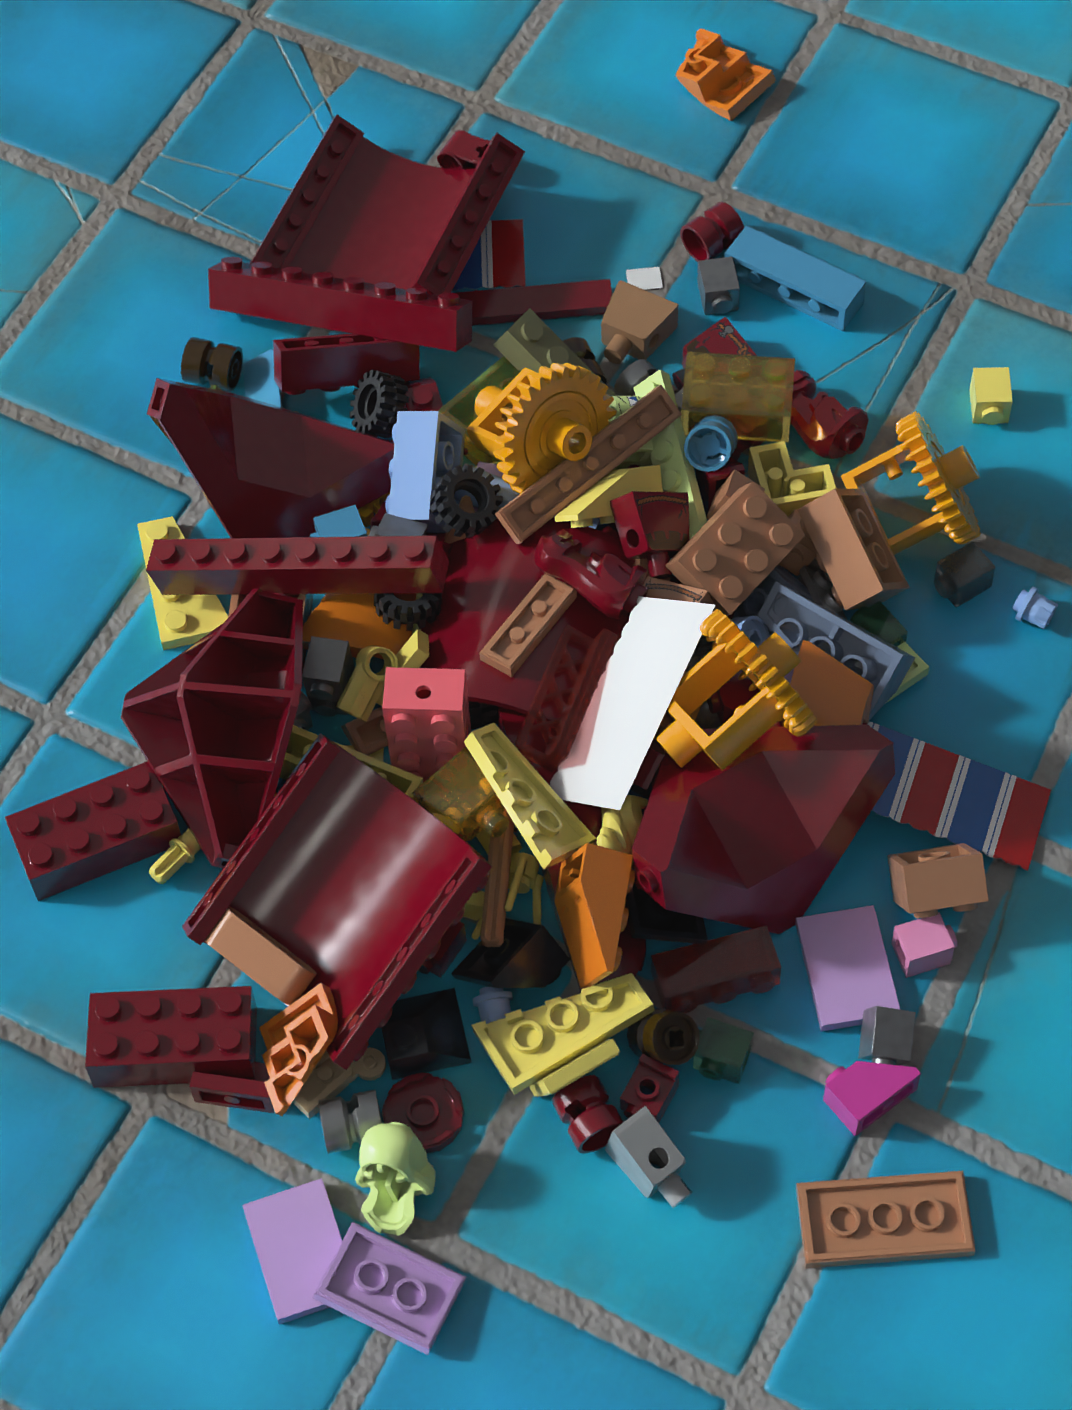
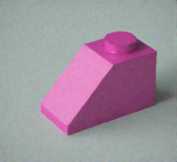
[823,1061,921,1136]

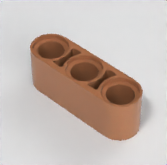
[204,906,317,1005]

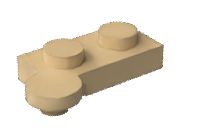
[293,1048,386,1119]

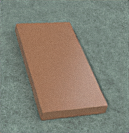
[796,1171,975,1268]

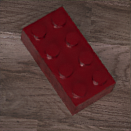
[5,761,181,901]
[85,986,257,1088]

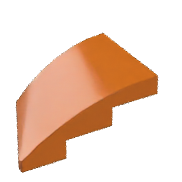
[676,28,776,121]
[302,593,416,660]
[781,640,874,727]
[259,983,338,1116]

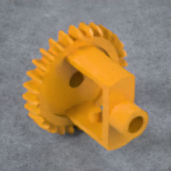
[467,363,617,494]
[841,411,981,555]
[655,609,818,770]

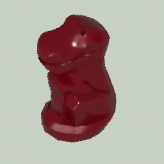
[766,370,868,459]
[534,529,649,619]

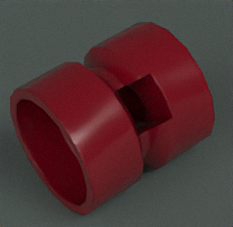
[680,201,744,262]
[552,1075,623,1154]

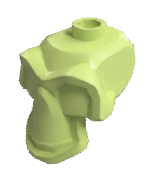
[355,1122,436,1236]

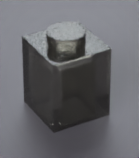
[934,541,995,608]

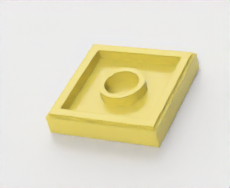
[529,1039,620,1097]

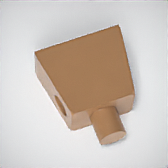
[601,280,678,364]

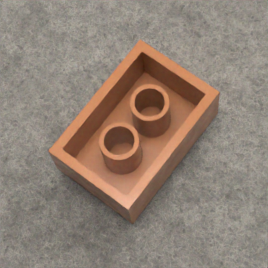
[665,481,806,616]
[797,489,910,610]

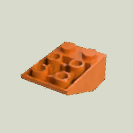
[554,843,635,989]

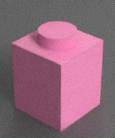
[891,913,957,978]

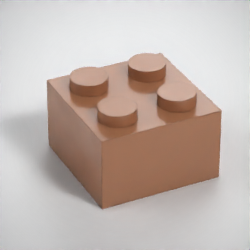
[887,843,989,918]

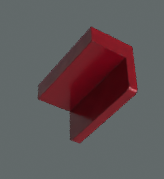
[189,1062,275,1113]

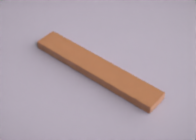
[495,385,682,544]

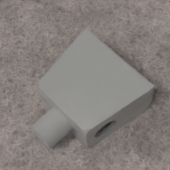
[605,1106,692,1208]

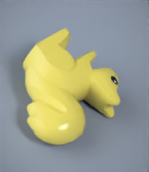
[597,795,648,868]

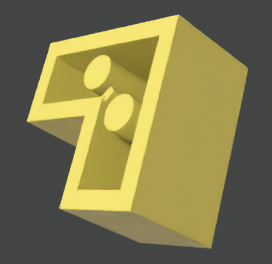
[748,441,837,516]

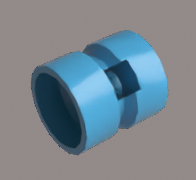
[684,415,738,472]

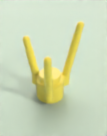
[472,852,544,940]

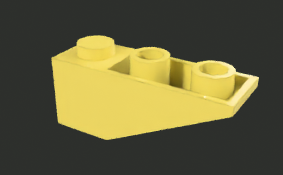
[555,465,663,528]

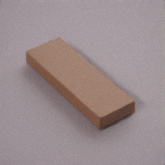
[479,574,577,677]

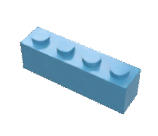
[725,226,866,331]

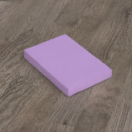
[795,905,900,1031]
[242,1178,342,1325]
[313,1222,466,1355]

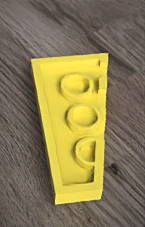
[137,516,228,650]
[464,723,596,870]
[471,973,655,1095]

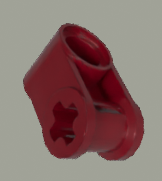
[437,130,490,169]

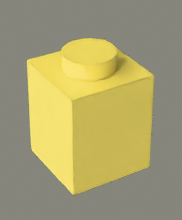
[969,367,1013,425]

